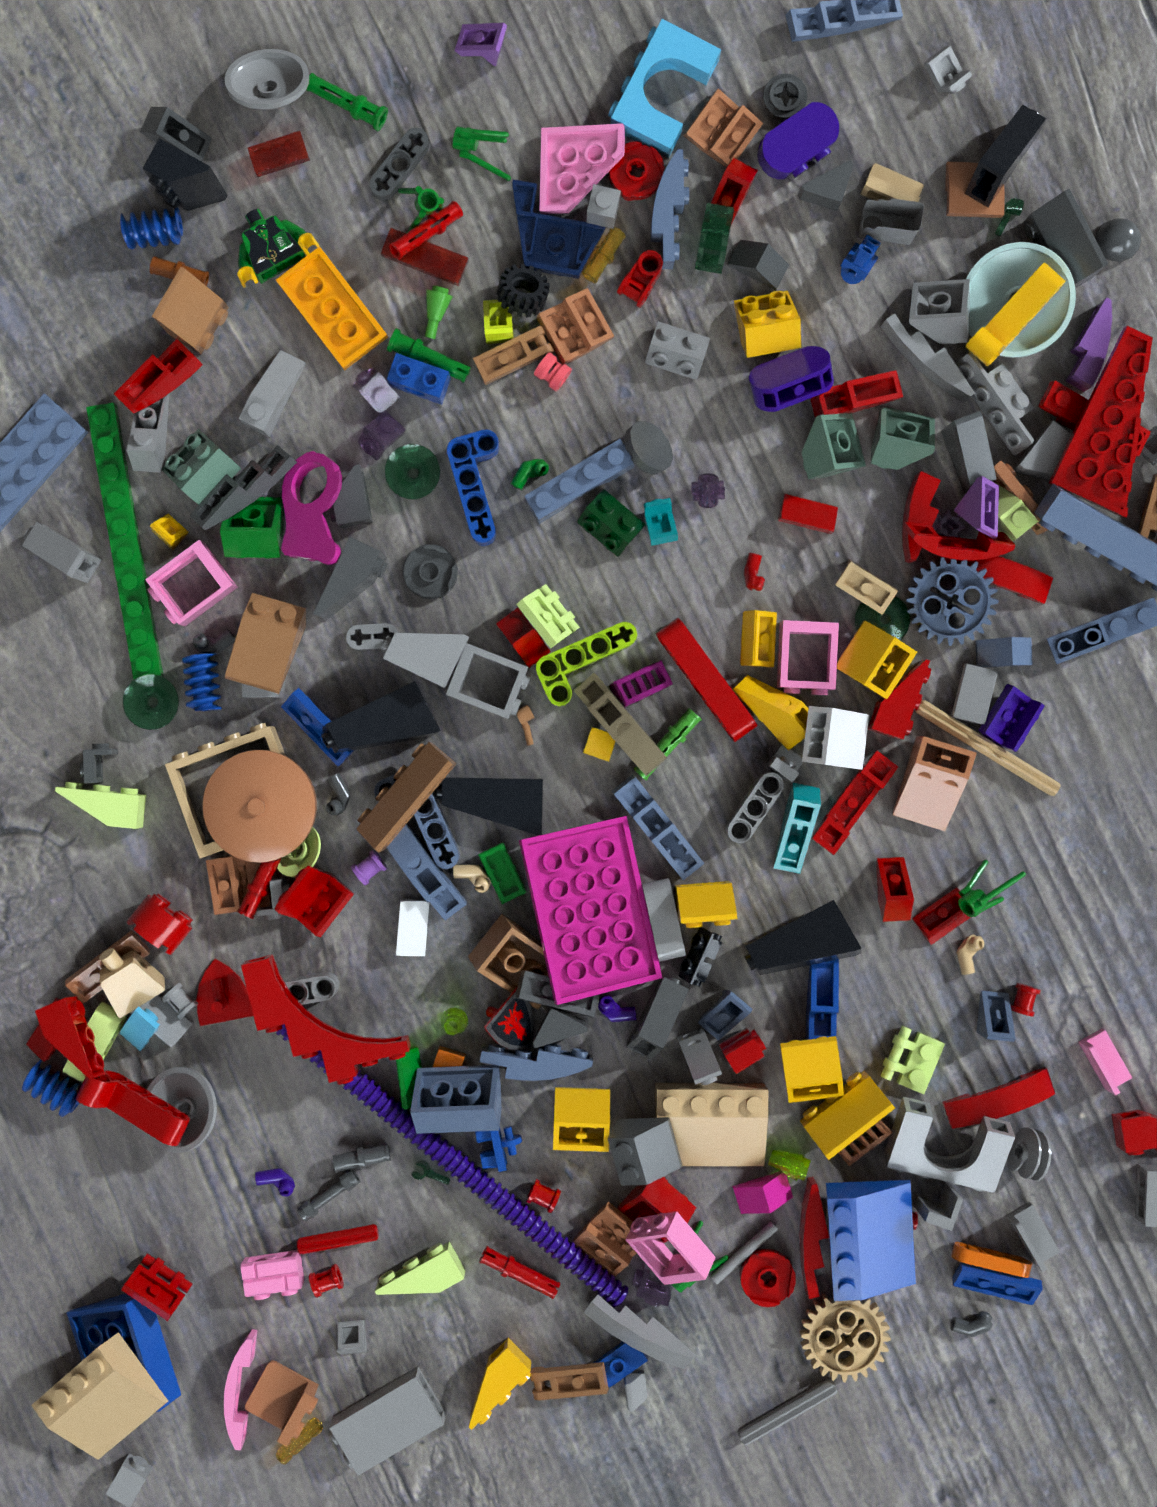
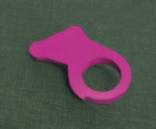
[281,451,342,565]

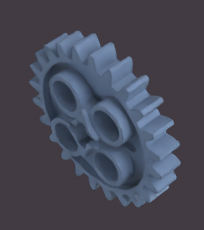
[906,557,999,646]

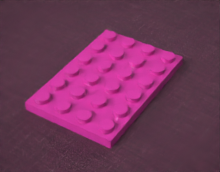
[519,816,662,1005]

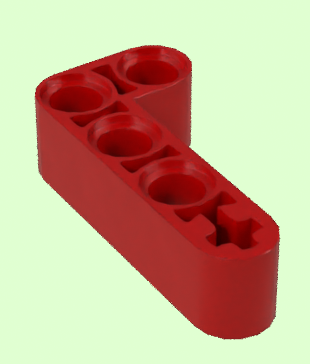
[76,1070,190,1146]

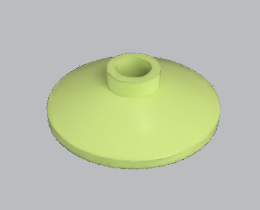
[277,827,321,878]

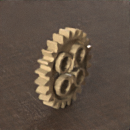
[799,1293,891,1383]

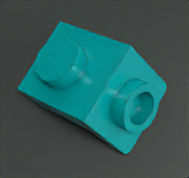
[643,498,678,546]

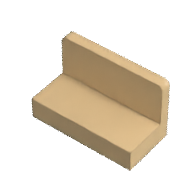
[860,163,924,202]
[835,559,898,615]

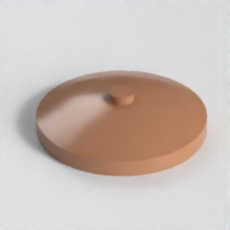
[203,750,317,862]

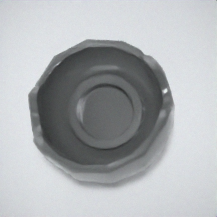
[1095,218,1141,262]

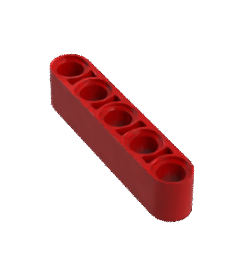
[655,617,758,742]

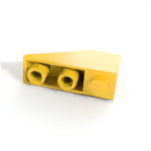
[733,675,809,751]
[469,1338,531,1430]

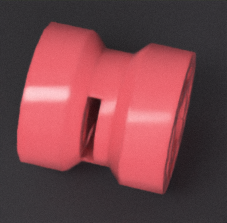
[534,352,572,392]

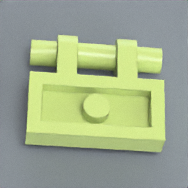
[516,584,580,648]
[881,1025,945,1094]

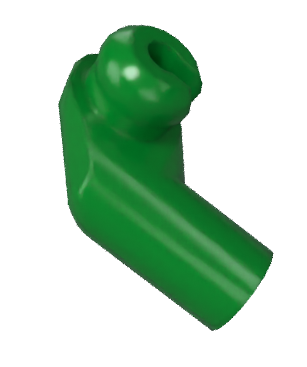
[510,459,549,490]

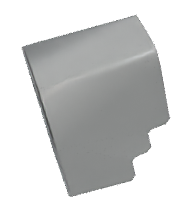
[858,198,924,245]

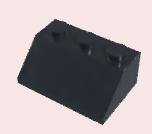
[142,138,228,211]

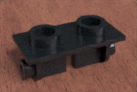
[678,927,723,987]

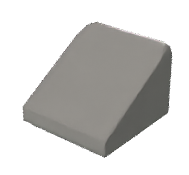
[337,1320,367,1355]
[624,1372,647,1412]

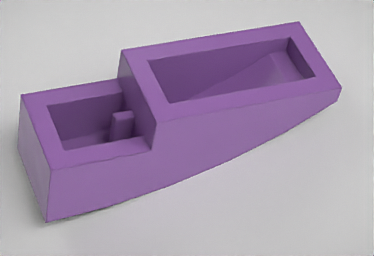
[1065,297,1112,392]

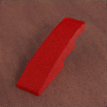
[799,1176,829,1299]

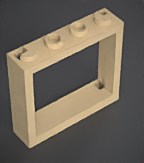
[165,723,286,858]

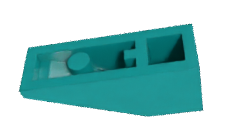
[773,782,821,874]

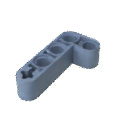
[374,774,460,869]

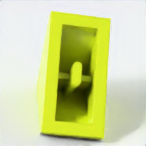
[483,300,514,344]

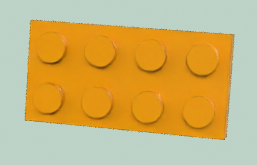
[276,246,388,371]

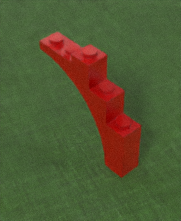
[241,954,411,1085]

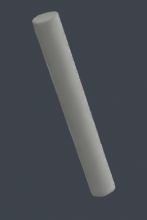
[710,1221,778,1285]

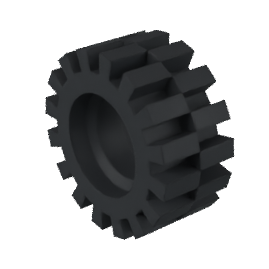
[497,264,550,318]

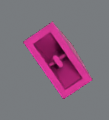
[732,1170,793,1214]

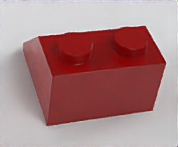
[617,1177,697,1243]

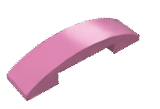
[224,1329,257,1450]

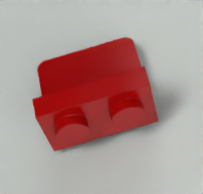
[274,866,354,937]

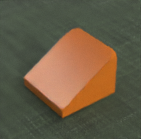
[433,1046,466,1067]

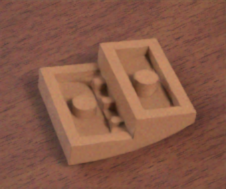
[683,88,763,167]
[945,162,1005,218]
[536,288,614,364]
[206,856,272,915]
[572,1201,637,1276]

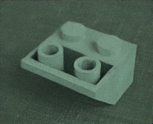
[162,429,241,505]

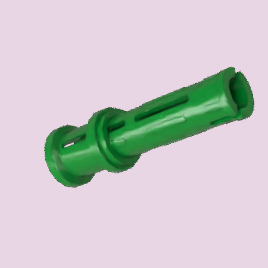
[306,73,388,131]
[387,328,471,383]

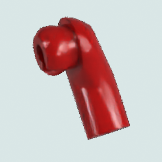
[744,553,765,591]

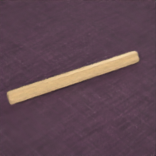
[915,700,1061,796]

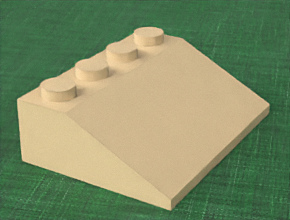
[655,1083,768,1166]
[31,1332,168,1460]

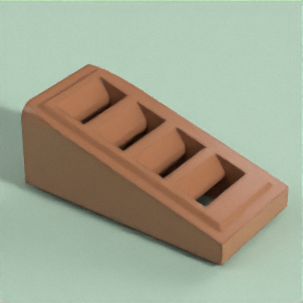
[838,1120,893,1166]

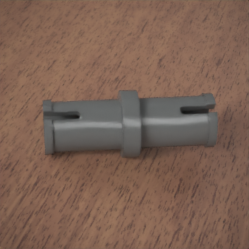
[333,1143,391,1173]

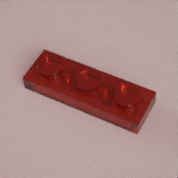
[381,228,469,286]

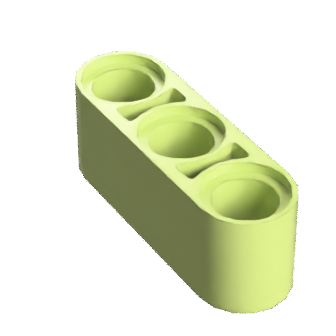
[63,1002,127,1083]

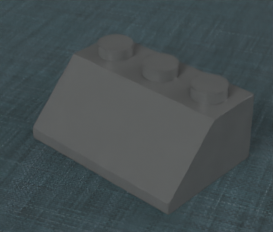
[1023,189,1108,288]

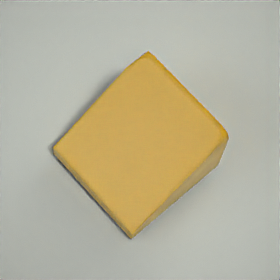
[583,727,616,762]

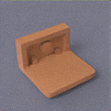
[245,1360,319,1447]

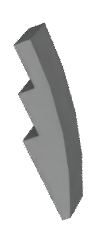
[880,314,975,402]
[584,1295,696,1369]

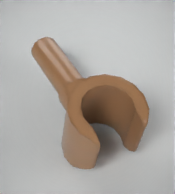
[517,705,535,746]

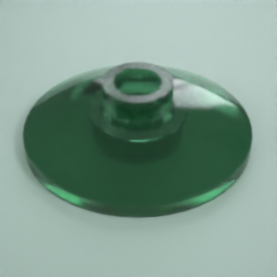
[385,444,440,500]
[855,596,910,641]
[123,674,179,730]

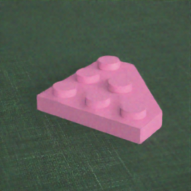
[539,123,625,215]

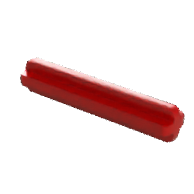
[297,1224,379,1254]

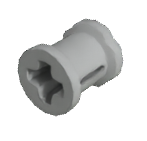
[161,983,198,1020]

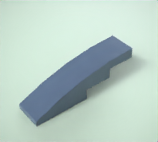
[786,0,903,42]
[612,774,705,880]

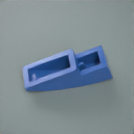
[805,959,839,1040]

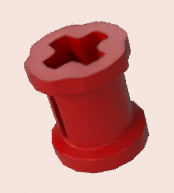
[1011,983,1041,1017]
[526,1179,561,1213]
[309,1264,344,1298]

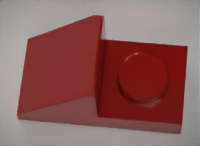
[496,607,551,668]

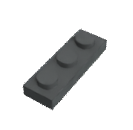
[515,970,599,1017]

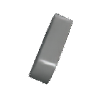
[346,623,399,651]

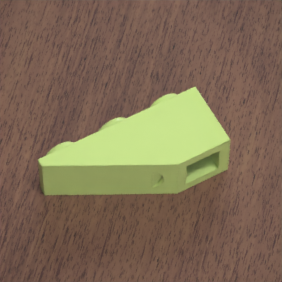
[55,782,146,829]
[375,1242,465,1295]

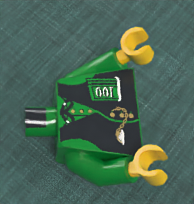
[237,209,319,288]

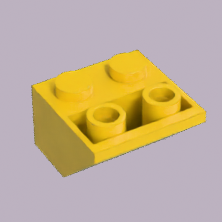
[734,291,801,358]
[837,620,917,699]
[675,881,737,928]
[780,1036,844,1103]
[553,1087,610,1152]

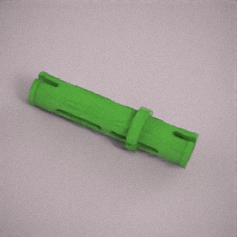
[633,708,702,781]

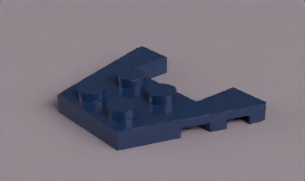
[512,179,607,279]

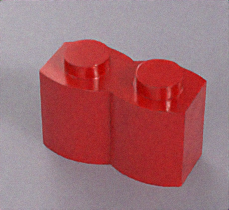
[718,1027,767,1074]

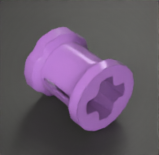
[351,850,388,886]

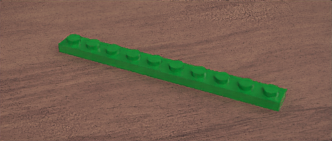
[86,402,164,680]

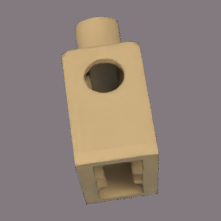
[99,948,165,1019]

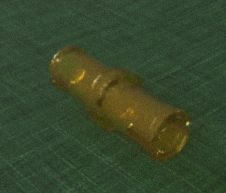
[582,227,626,283]

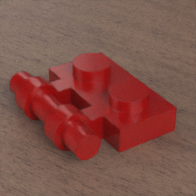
[121,1253,193,1321]

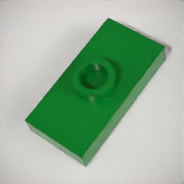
[478,842,527,904]

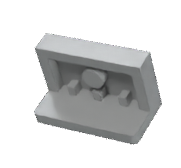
[645,321,710,379]

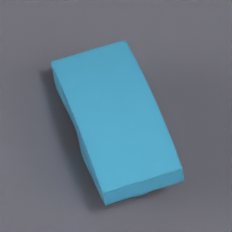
[119,1006,160,1051]

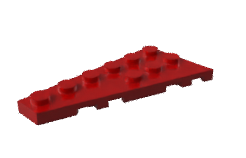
[1049,326,1153,518]

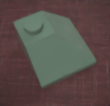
[871,406,935,470]
[801,413,866,479]

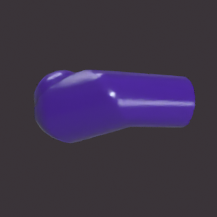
[598,995,636,1022]
[255,1168,295,1197]

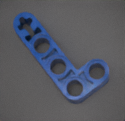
[447,430,499,546]

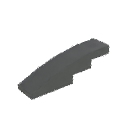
[190,445,297,530]

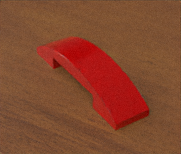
[903,522,1016,560]
[944,556,1053,604]
[811,750,899,855]
[942,1067,1055,1129]

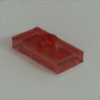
[247,131,310,177]

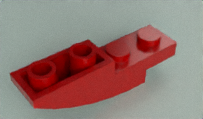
[1038,380,1151,457]

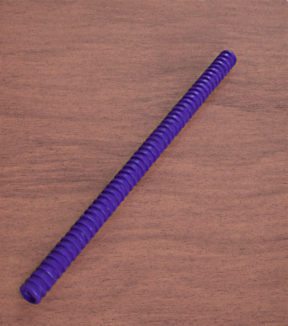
[276,1024,629,1308]

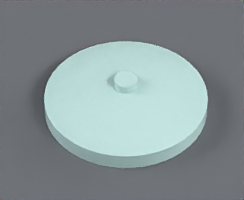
[966,242,1076,358]

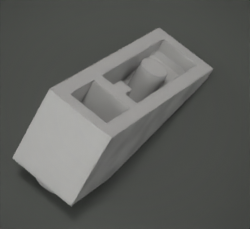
[239,350,306,437]

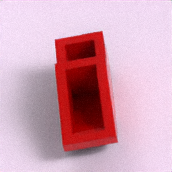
[114,339,203,413]
[810,370,903,418]
[902,471,941,564]

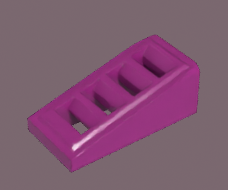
[609,660,673,708]

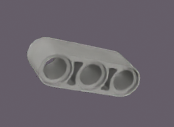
[725,772,784,843]
[642,878,686,962]
[284,972,340,1005]

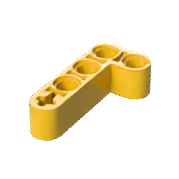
[965,262,1066,367]

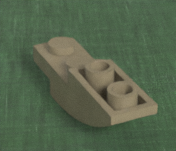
[574,673,667,776]

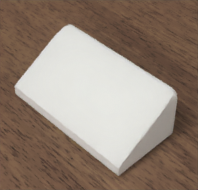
[396,899,430,956]

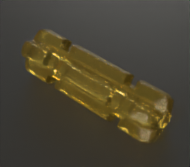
[275,1417,323,1465]

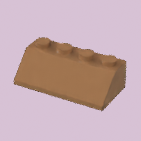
[356,742,457,853]

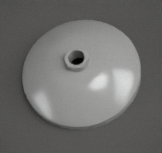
[225,49,310,110]
[147,1067,217,1153]

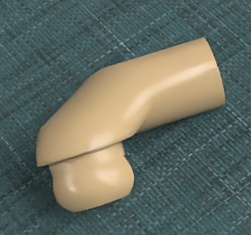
[453,865,491,893]
[957,935,984,975]

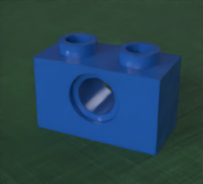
[387,353,451,405]

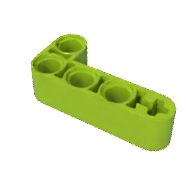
[536,622,637,707]

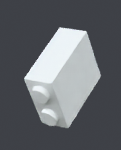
[802,706,869,770]

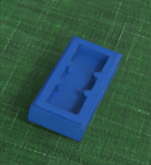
[593,1341,648,1388]

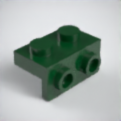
[577,489,646,557]

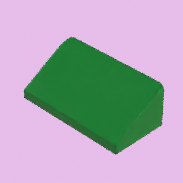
[396,1047,422,1110]

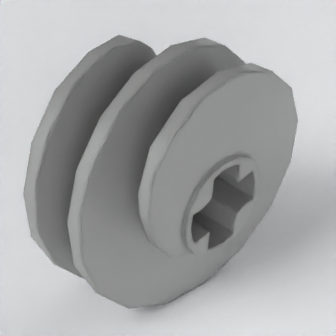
[1007,1127,1051,1182]

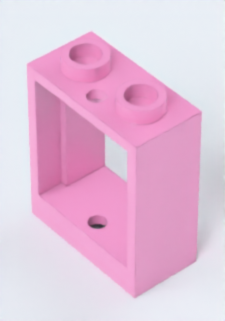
[145,540,238,626]
[777,620,839,695]
[626,1211,716,1285]

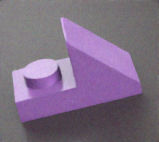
[455,23,507,66]

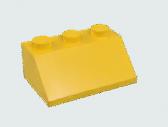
[800,1070,895,1160]

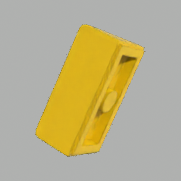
[740,610,777,667]

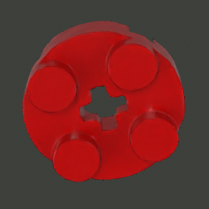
[609,141,664,201]
[740,1249,796,1307]

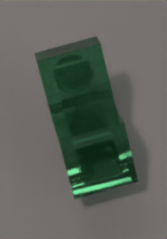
[694,203,734,274]

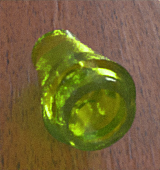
[441,1008,468,1035]
[768,1149,811,1181]

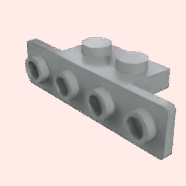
[955,352,1034,455]

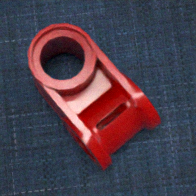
[617,250,663,308]

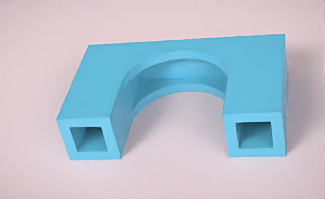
[608,19,721,159]

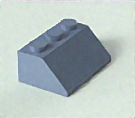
[410,1065,502,1134]

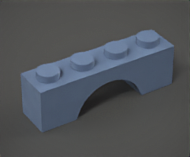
[524,439,634,524]

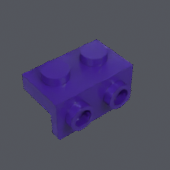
[978,684,1045,752]

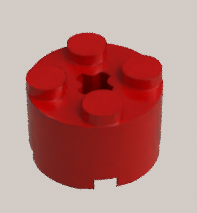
[126,893,193,955]

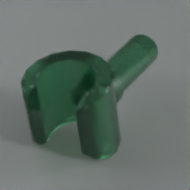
[995,198,1024,237]
[411,1161,450,1185]

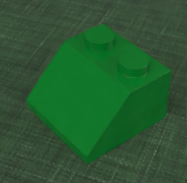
[220,497,284,559]

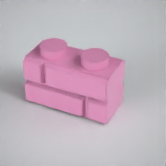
[240,1250,304,1300]

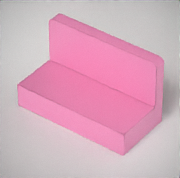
[1078,1029,1132,1096]

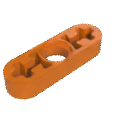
[951,1242,1032,1278]

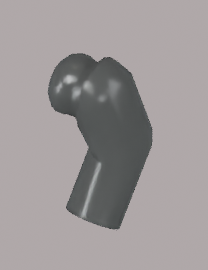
[193,629,236,655]
[326,773,350,815]
[950,1311,993,1337]

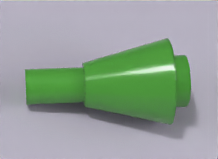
[424,285,453,339]

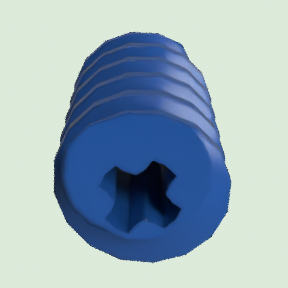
[120,207,183,249]
[182,653,222,711]
[22,1060,80,1117]

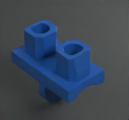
[840,235,881,284]
[475,1126,522,1172]

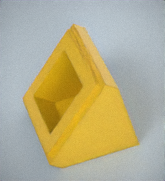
[150,513,189,550]

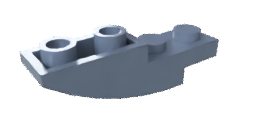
[650,149,689,270]
[1046,597,1157,664]
[387,824,467,920]
[480,1043,593,1081]

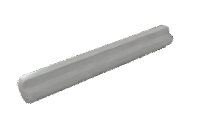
[738,1378,838,1446]

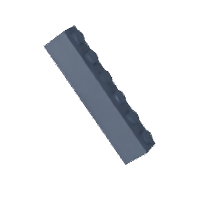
[1034,484,1157,591]

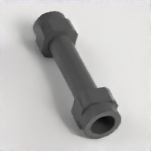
[297,1169,361,1222]

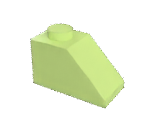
[995,483,1038,541]

